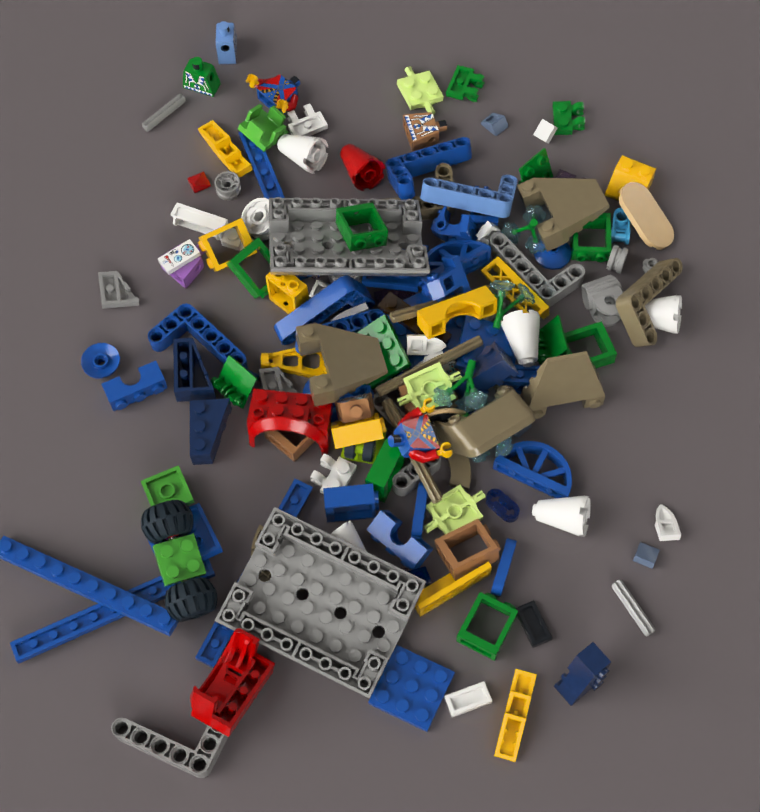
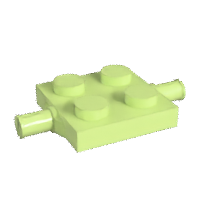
[397,66,444,115]
[397,362,462,414]
[423,485,486,534]

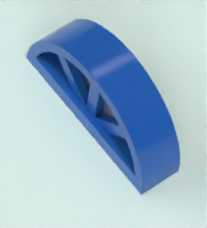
[424,239,492,286]
[493,441,572,498]

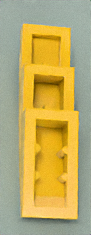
[198,120,253,178]
[494,669,537,762]

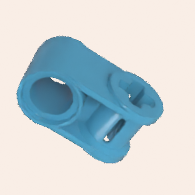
[611,208,630,245]

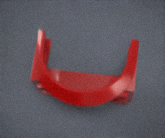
[247,388,334,455]
[190,628,275,737]

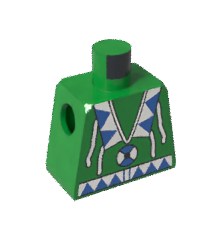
[183,57,221,97]

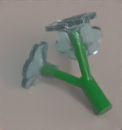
[501,205,546,253]
[489,280,535,329]

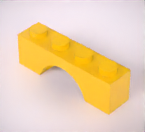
[417,285,498,339]

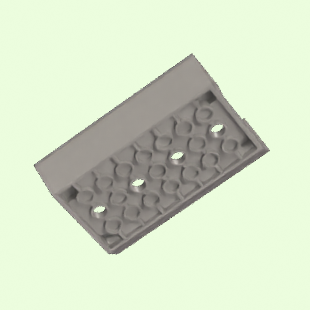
[269,197,430,276]
[214,507,426,699]

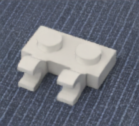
[287,103,328,136]
[310,454,357,494]

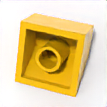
[605,155,656,201]

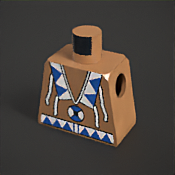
[403,112,447,152]
[334,392,375,423]

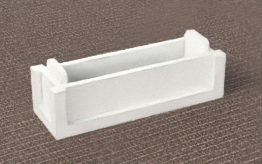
[171,203,228,240]

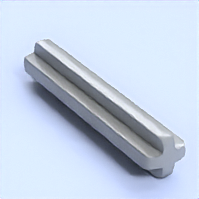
[142,94,186,132]
[612,580,655,637]

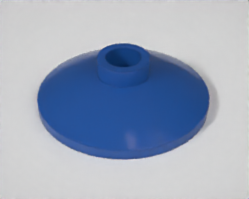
[534,240,572,270]
[81,343,120,378]

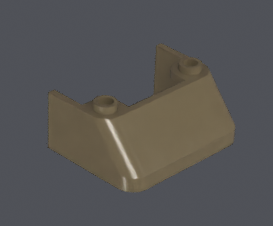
[433,384,536,458]

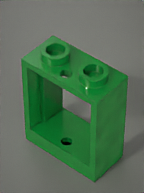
[335,202,388,252]
[571,213,612,262]
[226,237,270,299]
[562,321,617,369]
[365,438,405,503]
[456,592,518,661]

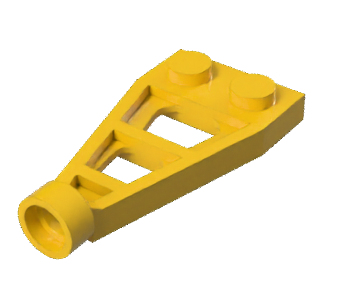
[261,348,327,378]

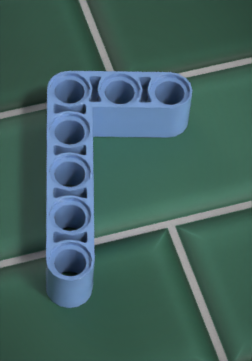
[420,175,518,218]

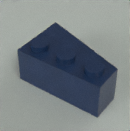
[173,338,216,402]
[452,342,519,404]
[190,398,232,465]
[554,642,611,706]

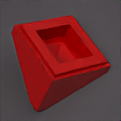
[187,171,211,193]

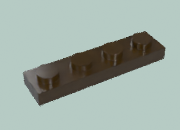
[378,291,452,344]

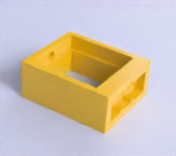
[198,218,258,272]
[265,272,309,314]
[331,413,386,449]

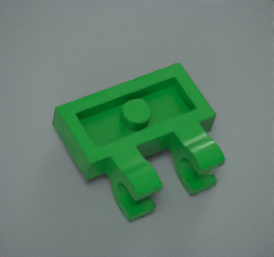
[446,65,484,102]
[552,101,585,135]

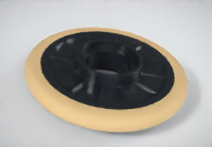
[425,408,466,426]

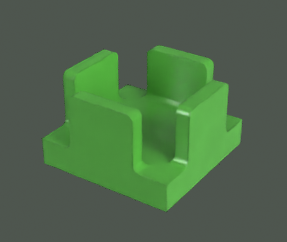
[238,104,288,152]
[141,465,195,506]

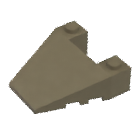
[517,178,610,252]
[296,323,388,407]
[521,351,605,419]

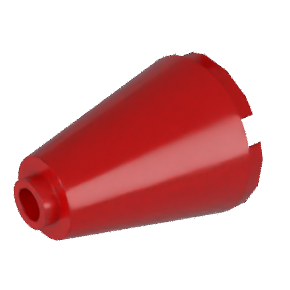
[340,144,385,191]

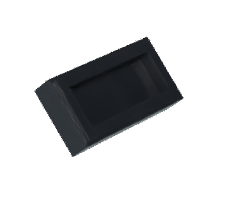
[516,600,552,648]

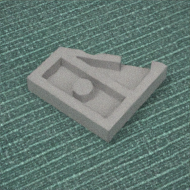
[98,271,139,309]
[258,367,298,393]

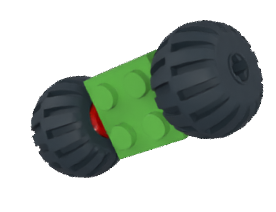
[141,500,218,622]

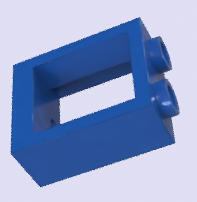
[323,484,379,523]

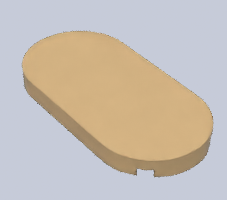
[619,182,674,250]

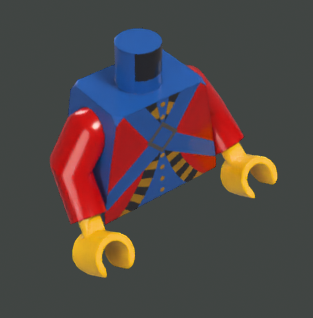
[246,74,301,115]
[388,398,453,463]

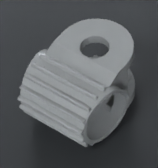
[581,274,624,327]

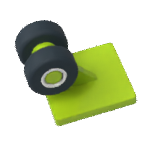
[341,428,387,464]

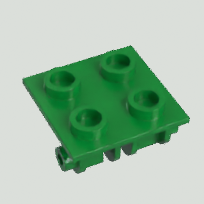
[518,148,553,184]
[537,315,569,364]
[210,355,258,409]

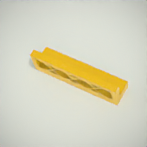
[481,256,549,320]
[415,561,492,617]

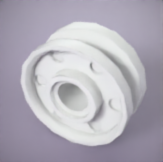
[241,198,269,240]

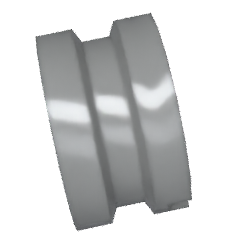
[214,171,241,201]
[606,244,629,274]

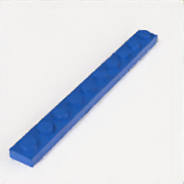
[238,132,315,280]
[195,479,313,668]
[0,536,179,636]
[10,559,216,664]

